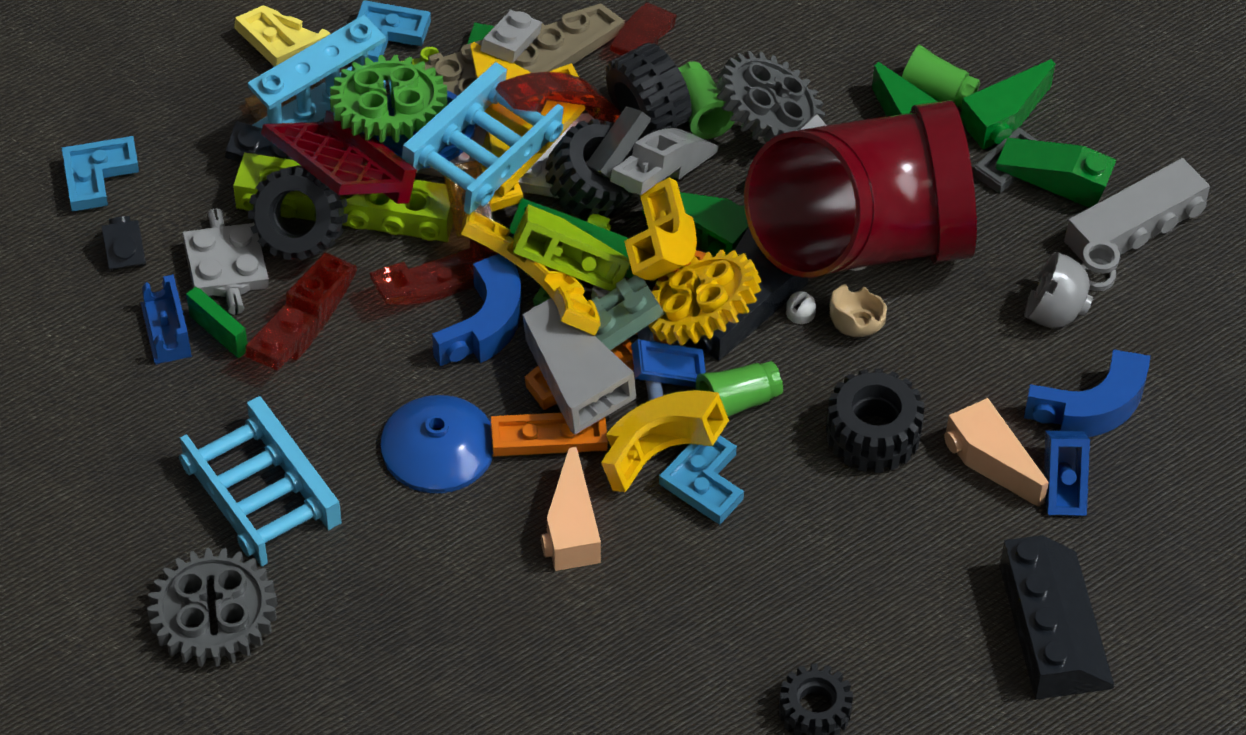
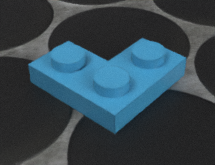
[353,0,431,62]
[62,136,139,211]
[659,436,744,525]

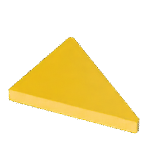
[470,42,585,195]

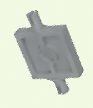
[183,209,269,315]

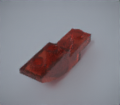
[245,252,357,371]

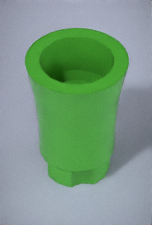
[902,44,980,109]
[678,61,735,139]
[696,361,783,417]

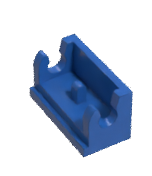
[140,275,192,364]

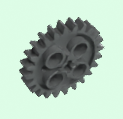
[716,51,825,144]
[147,548,278,667]

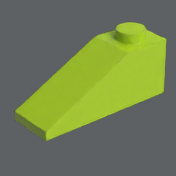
[513,204,630,292]

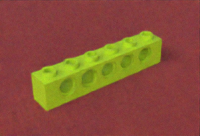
[233,152,458,242]

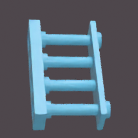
[248,14,386,128]
[402,62,564,215]
[179,396,342,567]

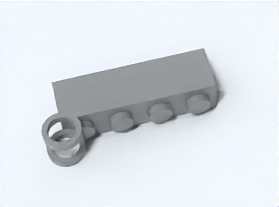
[1064,158,1210,291]

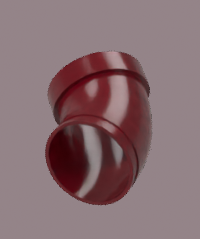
[744,100,977,278]

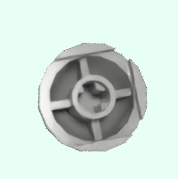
[1024,252,1093,328]

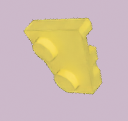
[234,5,331,67]

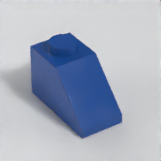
[1044,431,1090,516]

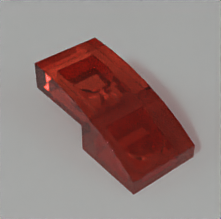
[610,2,677,56]

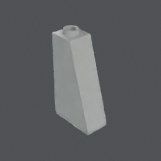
[523,298,636,434]

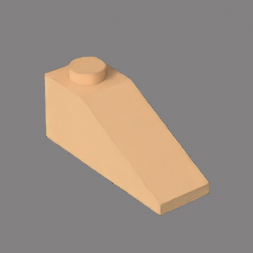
[944,398,1049,507]
[541,447,601,571]

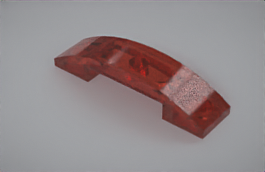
[495,72,621,123]
[370,239,498,305]

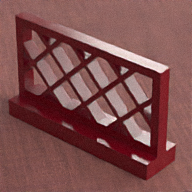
[261,110,417,204]

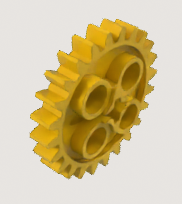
[648,250,762,346]

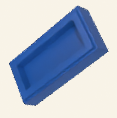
[631,339,706,388]

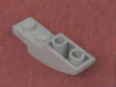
[610,128,718,195]

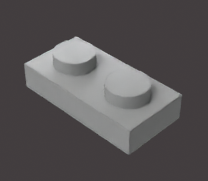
[480,10,542,64]

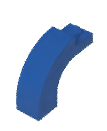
[432,253,521,366]
[1024,349,1150,437]

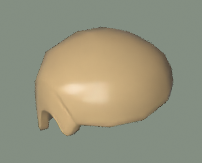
[830,284,887,337]

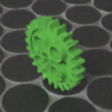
[330,55,447,143]

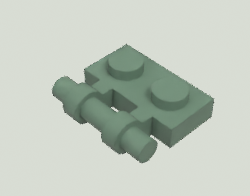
[592,275,665,350]

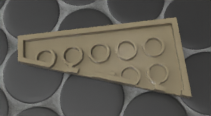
[425,3,625,128]

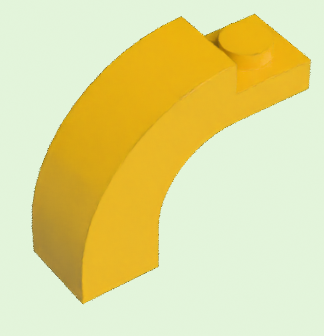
[624,177,697,281]
[601,390,729,492]

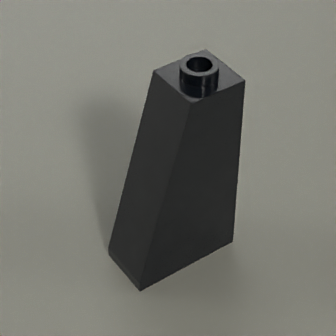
[692,227,808,361]

